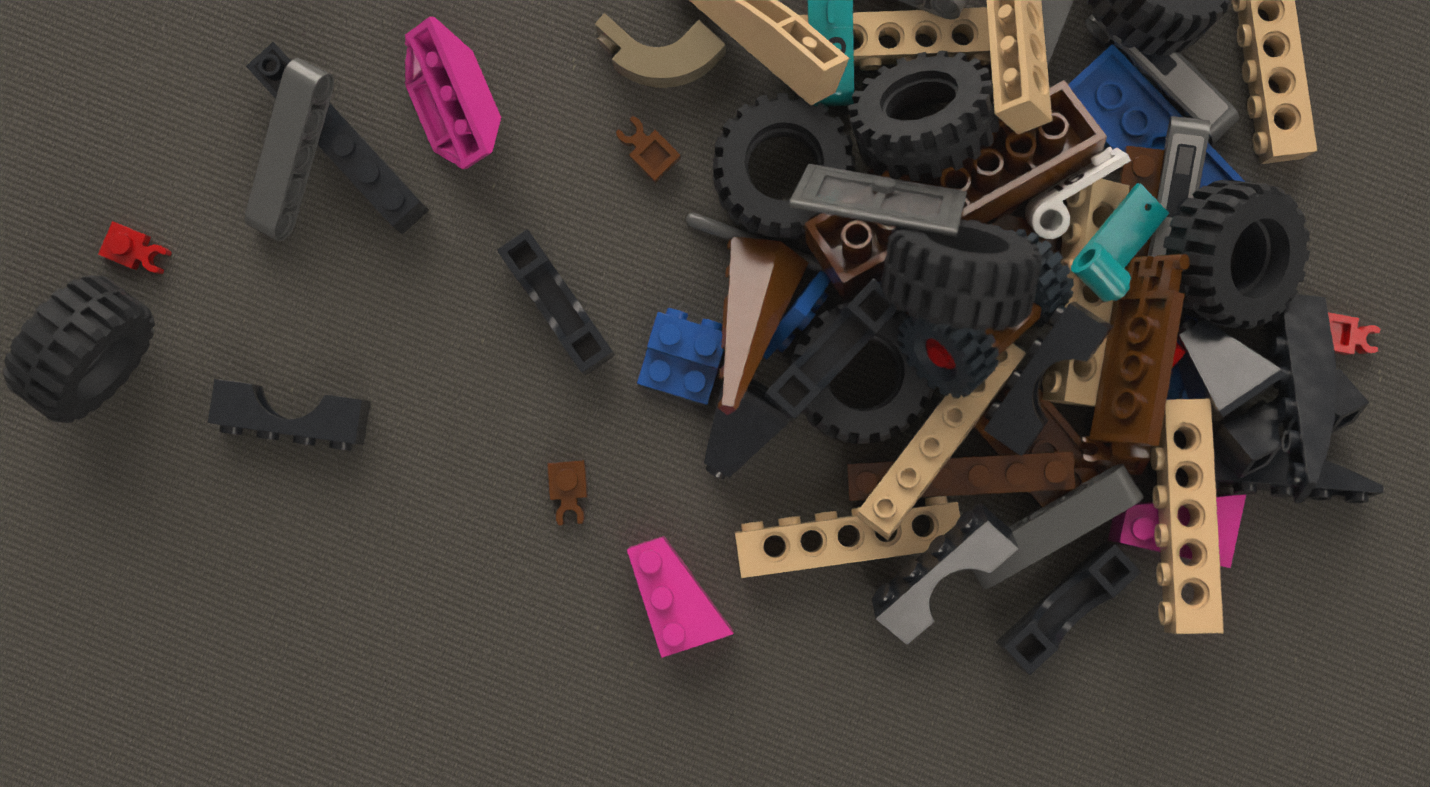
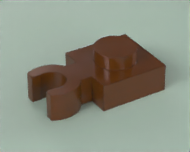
[616,116,681,183]
[547,460,588,525]

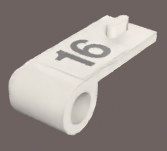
[1025,147,1131,239]

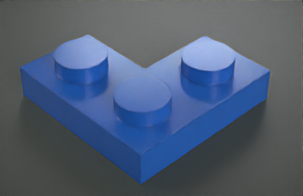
[763,270,831,360]

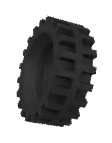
[848,51,1000,181]

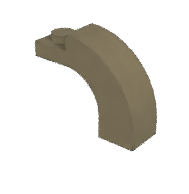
[595,13,726,88]

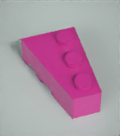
[1108,494,1246,568]
[627,536,734,658]

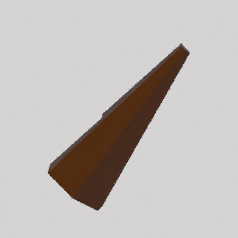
[718,237,809,415]

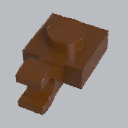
[1079,436,1151,475]

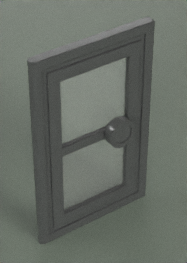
[789,164,967,237]

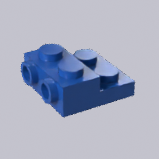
[637,308,724,405]

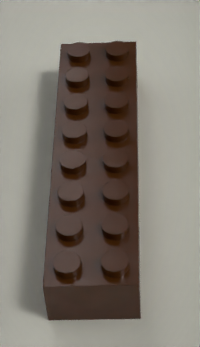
[804,80,1107,301]

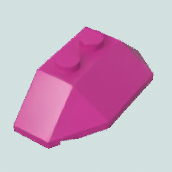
[405,17,501,169]

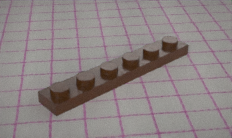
[847,451,1076,501]

